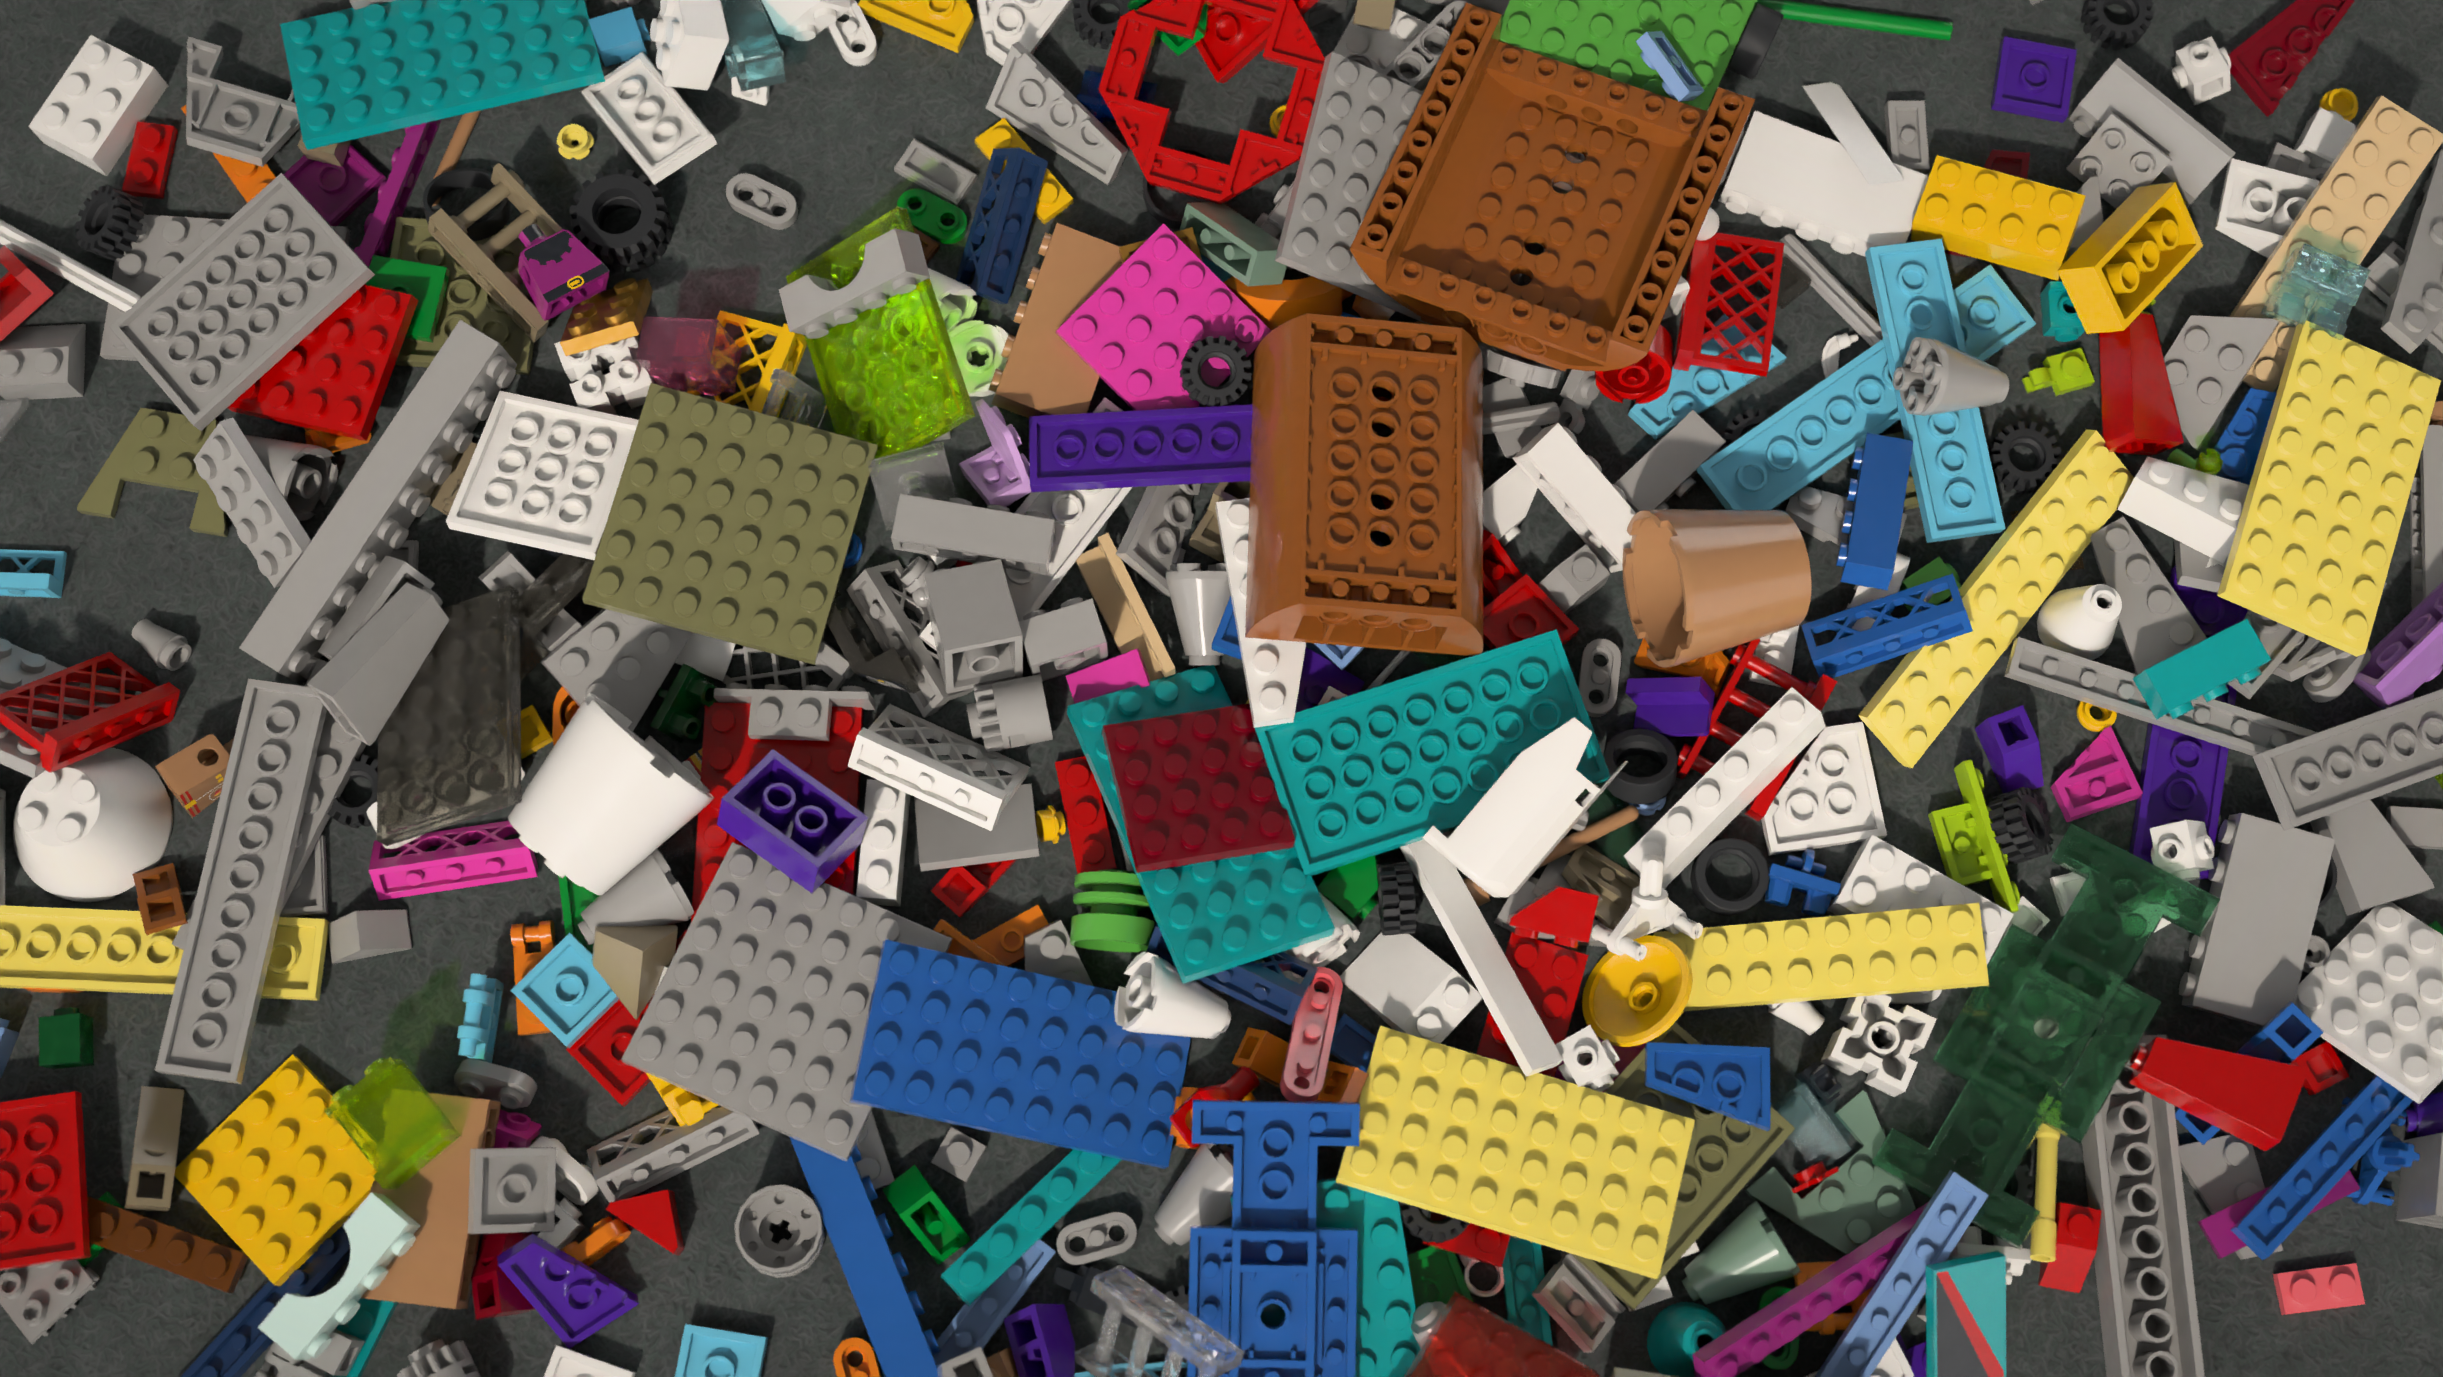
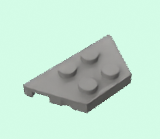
[2164,315,2279,450]

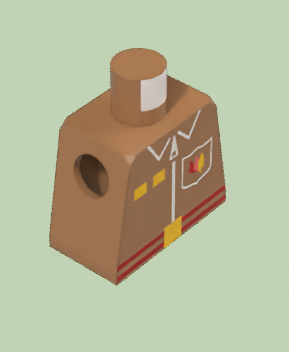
[155,734,234,818]

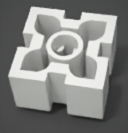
[554,336,654,415]
[1821,994,1936,1097]

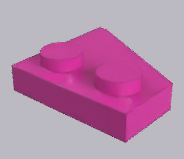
[2051,726,2143,822]

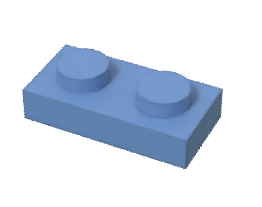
[1636,31,1704,102]

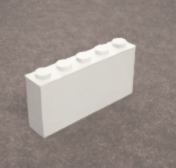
[1719,111,1929,257]

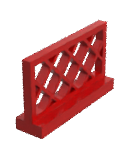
[1673,232,1785,377]
[0,652,180,773]

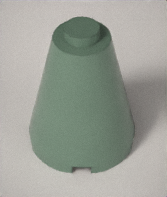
[1681,1201,1801,1305]

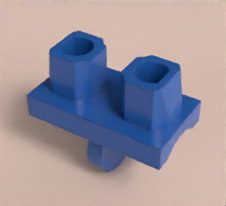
[1765,848,1841,917]

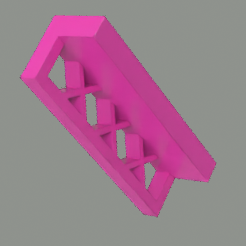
[369,821,538,901]

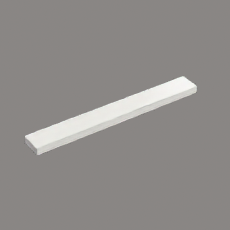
[1399,840,1563,1077]

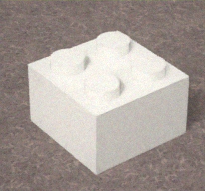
[650,0,729,90]

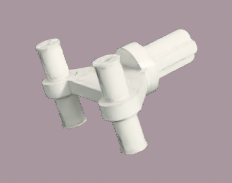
[1591,854,1703,961]

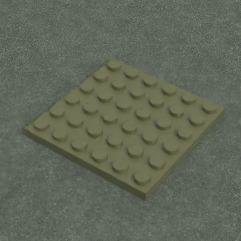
[582,383,878,665]

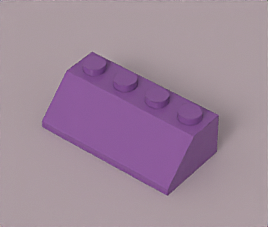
[2352,582,2443,709]

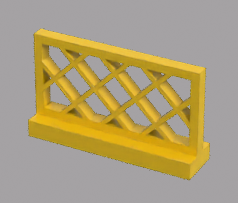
[687,310,808,418]

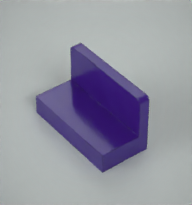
[1626,677,1715,737]

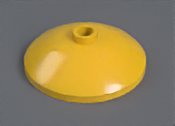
[1582,935,1693,1047]

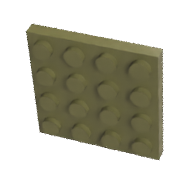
[390,217,534,375]

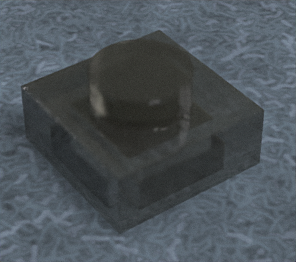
[1756,256,1812,309]

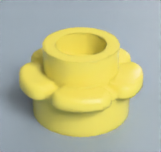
[557,124,594,160]

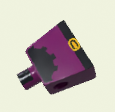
[518,224,610,321]

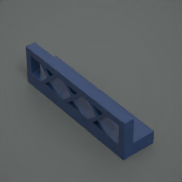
[956,148,1048,304]
[1146,924,1318,1025]

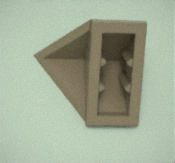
[592,925,678,1020]

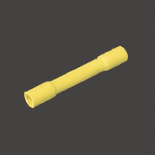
[2030,1099,2062,1262]

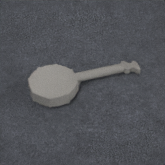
[1476,341,1561,389]

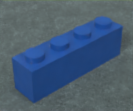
[1836,433,1914,590]

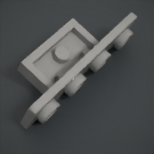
[713,683,876,741]

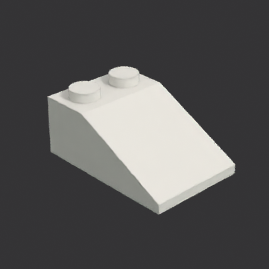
[2215,158,2320,258]
[1340,932,1482,1044]

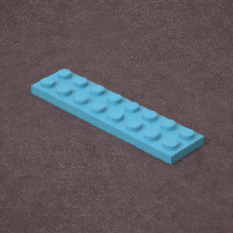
[1865,239,2005,543]

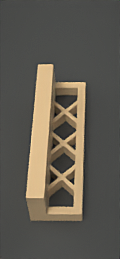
[1076,533,1176,681]

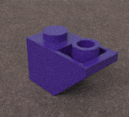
[1975,705,2044,794]

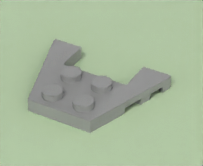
[186,37,300,167]

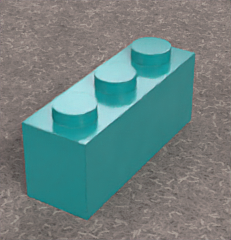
[2133,619,2271,720]

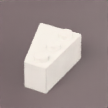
[2117,457,2249,563]

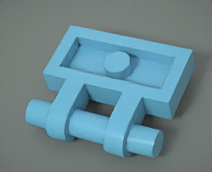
[457,974,504,1063]

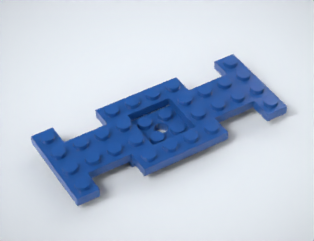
[1187,1100,1360,1377]

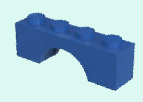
[2175,1001,2324,1145]

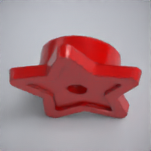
[1791,1161,1839,1194]

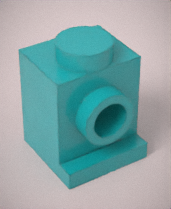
[2040,281,2085,342]

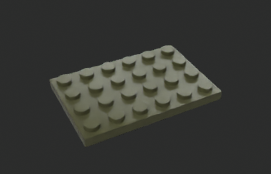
[1570,1022,1796,1311]

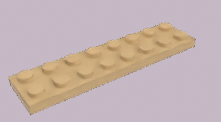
[2229,95,2443,392]

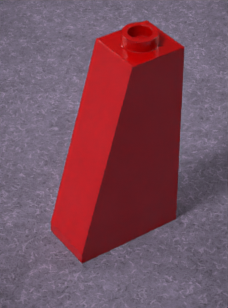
[2099,313,2184,455]
[2128,1037,2309,1151]

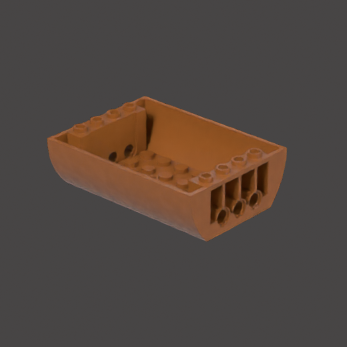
[1245,313,1483,656]

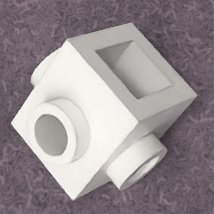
[2172,36,2231,105]
[2150,820,2214,882]
[1555,1025,1620,1092]

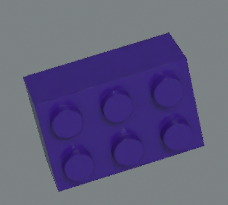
[717,749,868,894]

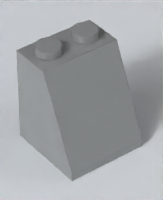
[923,559,1023,694]
[2396,1133,2443,1229]

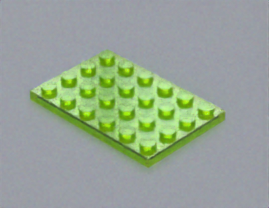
[786,206,975,476]

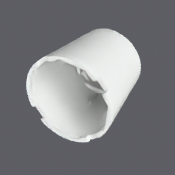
[508,693,714,896]

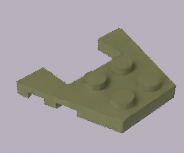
[77,408,229,537]

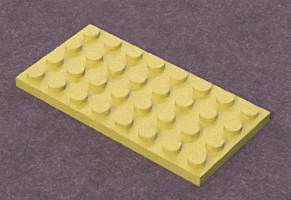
[2217,320,2441,657]
[1336,1026,1695,1279]

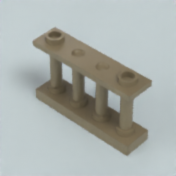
[428,163,563,343]

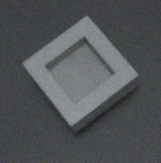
[931,1127,987,1183]

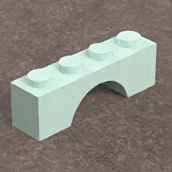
[258,1192,420,1360]

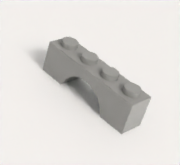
[779,228,930,339]

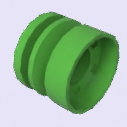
[1070,869,1155,953]

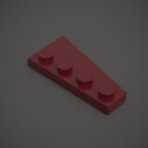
[2228,0,2355,117]

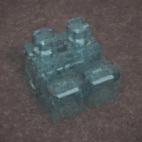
[2261,244,2371,340]

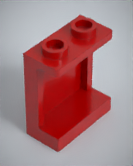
[0,245,54,342]

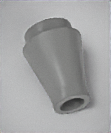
[132,619,191,671]

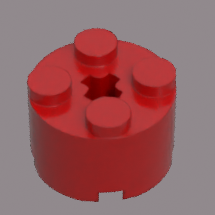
[1595,325,1672,404]

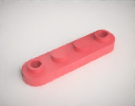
[1280,967,1343,1102]

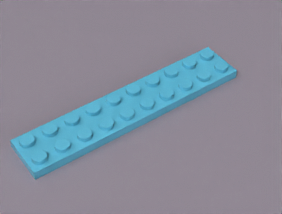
[1696,265,2036,510]

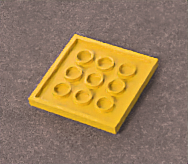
[174,1054,380,1286]

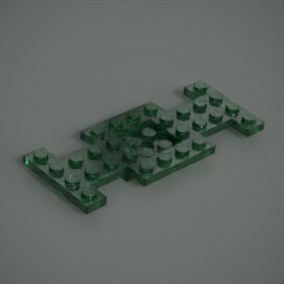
[1872,824,2220,1250]

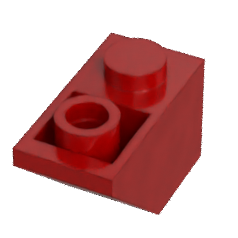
[1507,885,1599,948]

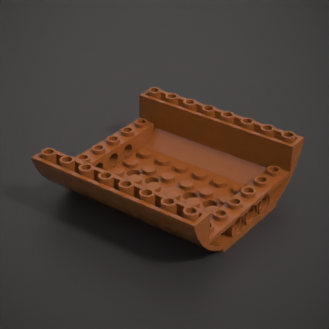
[1350,3,1755,372]

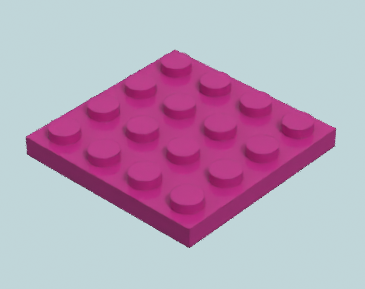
[1056,223,1271,411]

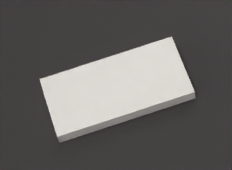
[581,52,717,185]

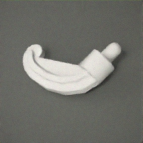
[1821,333,1859,378]

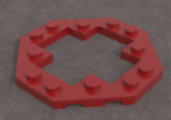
[1098,0,1325,204]

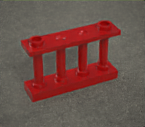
[1676,639,1837,821]

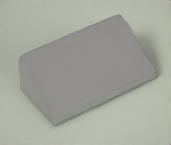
[1483,377,1542,459]

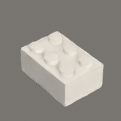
[29,35,168,176]

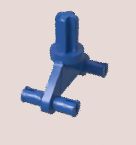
[2341,1097,2420,1206]

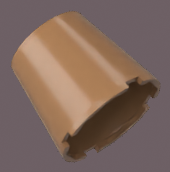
[1622,509,1812,668]

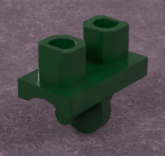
[650,663,717,743]

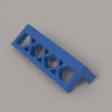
[1801,574,1973,678]

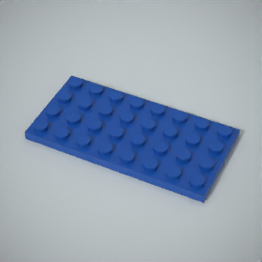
[849,939,1191,1169]

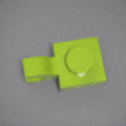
[2022,348,2095,396]

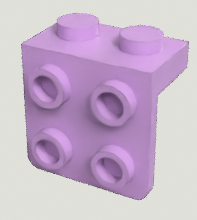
[959,399,1031,507]

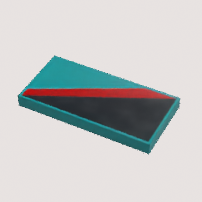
[1926,1251,2006,1377]

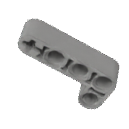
[1346,1,1467,91]

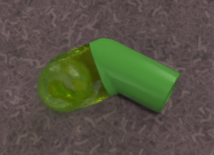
[2167,448,2223,475]

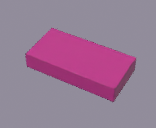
[1066,649,1150,703]

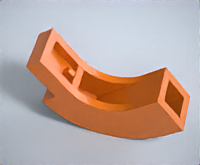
[1223,276,1354,330]
[1232,1027,1368,1102]

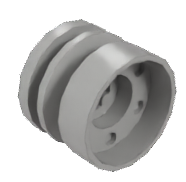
[735,1185,825,1278]

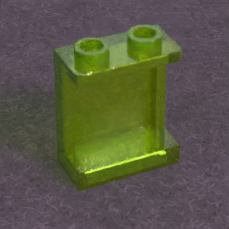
[324,1057,461,1190]

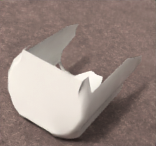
[1423,718,1628,897]

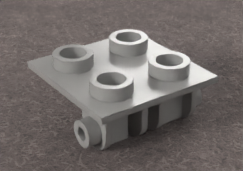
[2066,113,2172,209]
[0,1259,100,1344]

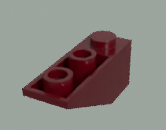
[471,1232,536,1319]

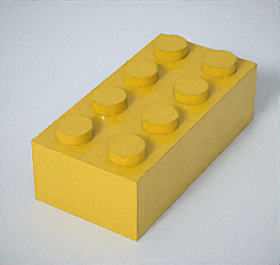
[1911,155,2086,281]
[2057,182,2203,334]

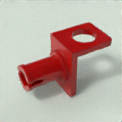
[1170,1066,1260,1148]

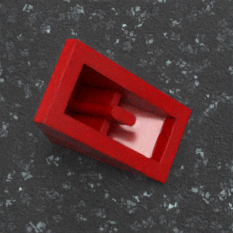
[606,1189,684,1256]

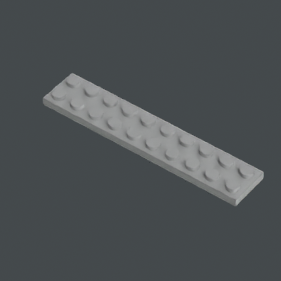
[155,679,327,1084]

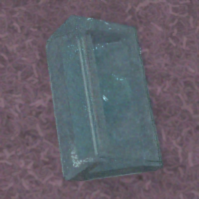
[1770,1082,1851,1167]

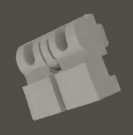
[254,1329,365,1377]

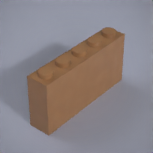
[988,223,1122,418]
[361,1089,501,1309]

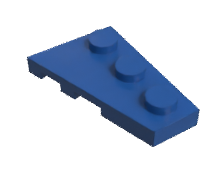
[2200,388,2277,485]
[1645,1042,1771,1131]

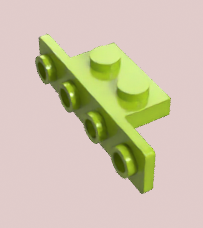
[1928,759,2020,913]

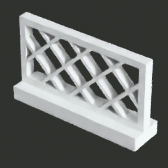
[848,704,1030,831]

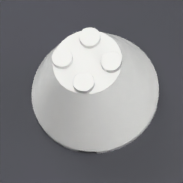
[13,748,173,902]

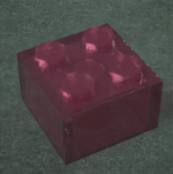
[636,316,742,396]

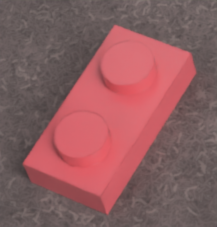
[2273,1263,2365,1315]

